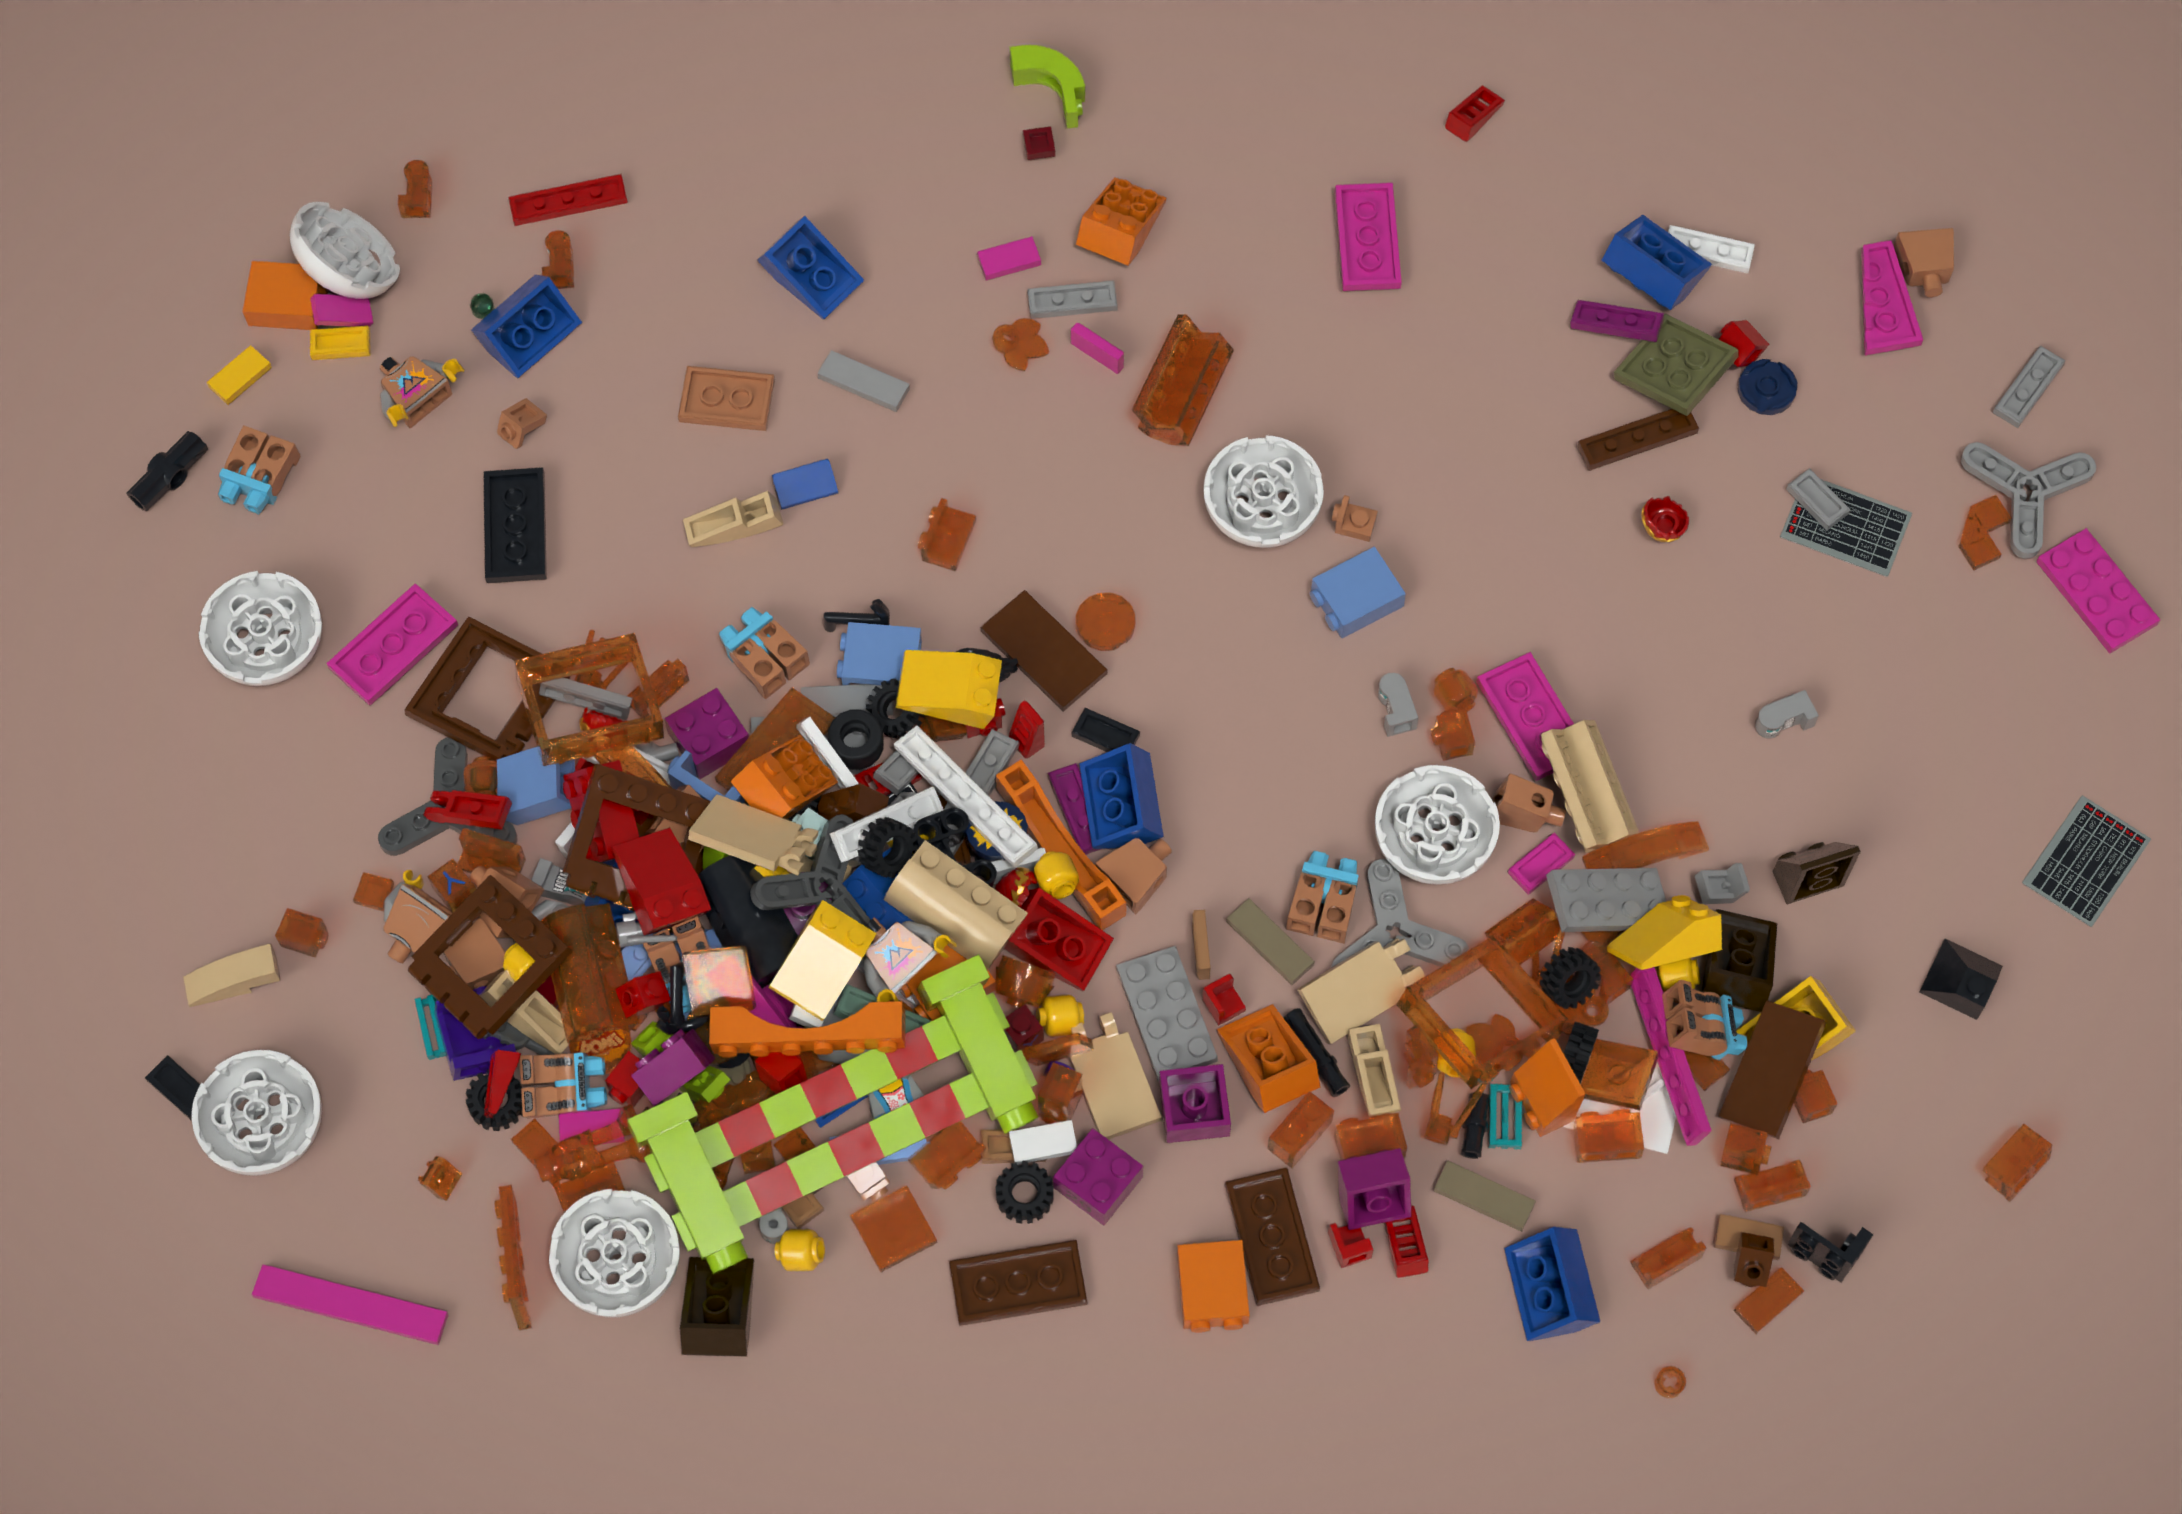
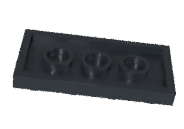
[484,467,547,583]

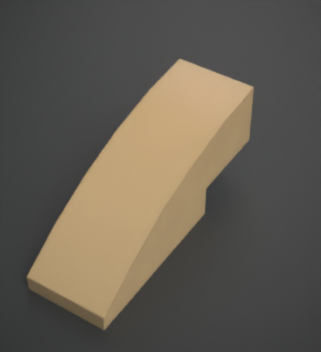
[683,491,784,547]
[183,944,280,1007]
[479,970,579,1054]
[1347,1024,1401,1117]

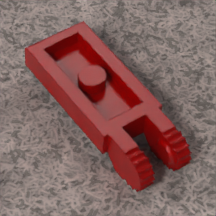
[423,790,512,829]

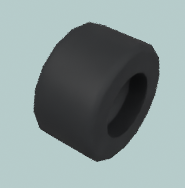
[828,709,884,770]

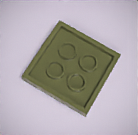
[1614,313,1739,416]

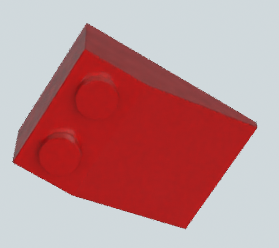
[611,828,711,936]
[1004,888,1114,991]

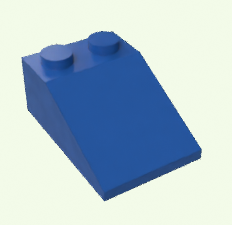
[757,216,864,320]

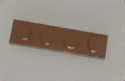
[1577,409,1699,471]

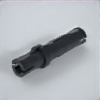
[1284,1008,1350,1097]

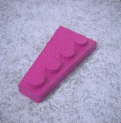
[1861,240,1923,355]

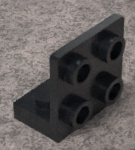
[1788,1222,1873,1283]

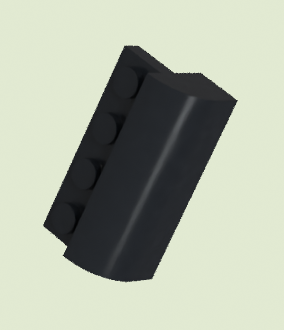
[698,855,798,988]

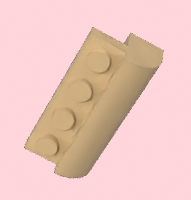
[1541,720,1640,853]
[884,840,1028,971]

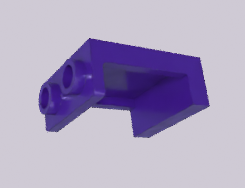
[434,986,516,1081]

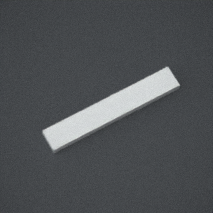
[894,726,1038,868]

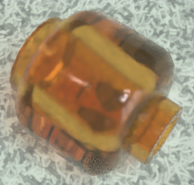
[1433,668,1479,714]
[463,756,498,795]

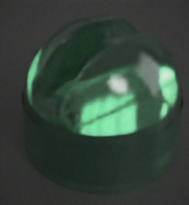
[470,293,495,319]

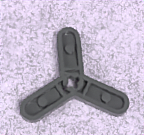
[378,737,517,856]
[750,815,874,947]

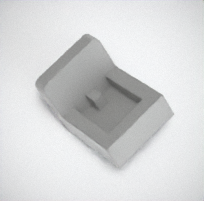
[1695,863,1750,904]

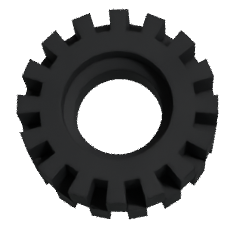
[866,679,925,738]
[858,817,918,878]
[1540,947,1601,1009]
[1564,1021,1599,1084]
[465,1070,523,1131]
[996,1161,1054,1224]

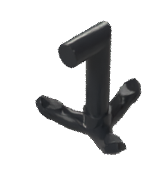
[824,599,890,632]
[656,959,710,1035]

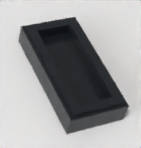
[1072,708,1140,752]
[145,1055,201,1120]

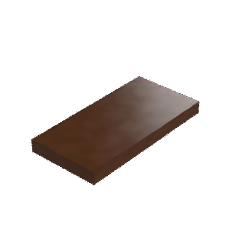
[981,590,1108,712]
[1718,1000,1826,1140]
[1225,1168,1320,1306]
[949,1240,1087,1326]

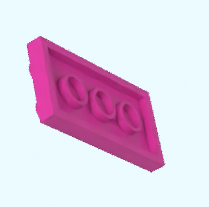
[1335,183,1402,291]
[2036,528,2160,654]
[326,583,458,706]
[1476,652,1574,781]

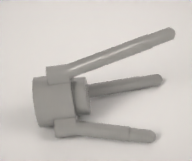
[616,912,678,948]

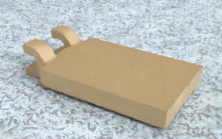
[688,794,819,875]
[1297,938,1426,1044]
[1069,1012,1162,1140]

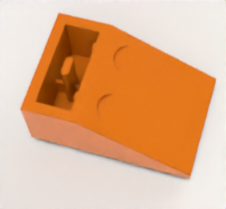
[1076,177,1167,266]
[730,735,838,820]

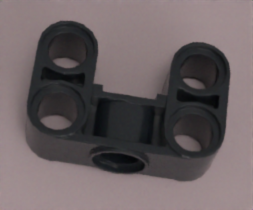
[912,807,997,887]

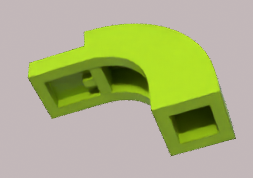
[1010,45,1085,129]
[631,1021,731,1106]

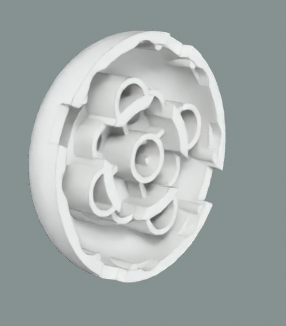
[290,202,400,299]
[1204,435,1324,548]
[199,571,322,686]
[1375,765,1500,885]
[192,1050,322,1176]
[549,1189,680,1317]

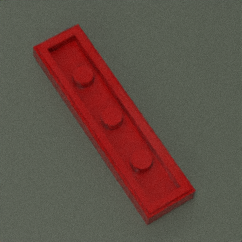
[508,174,628,226]

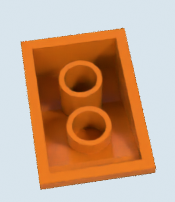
[1217,1004,1320,1113]
[1509,1038,1586,1137]

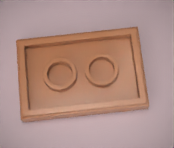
[678,366,775,431]

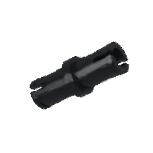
[1461,1092,1490,1159]

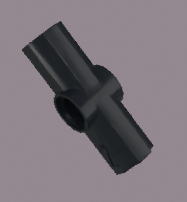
[126,431,208,511]

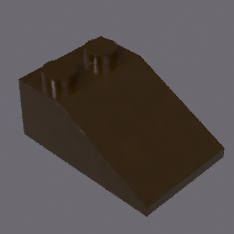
[1773,842,1861,905]
[1702,909,1777,1012]
[680,1257,754,1357]

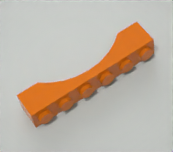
[996,759,1127,930]
[709,1001,906,1058]

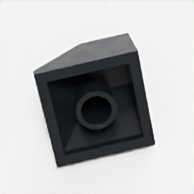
[1919,938,2003,1020]

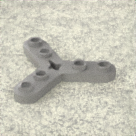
[1961,442,2096,559]
[1332,859,1470,970]

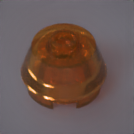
[995,955,1056,1008]

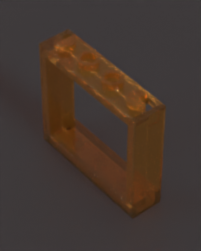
[514,633,664,766]
[1396,936,1568,1089]

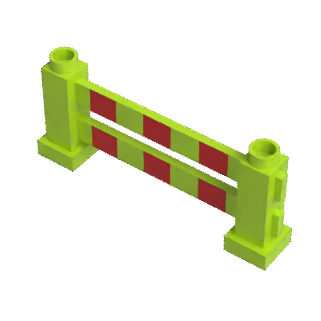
[627,954,1039,1274]

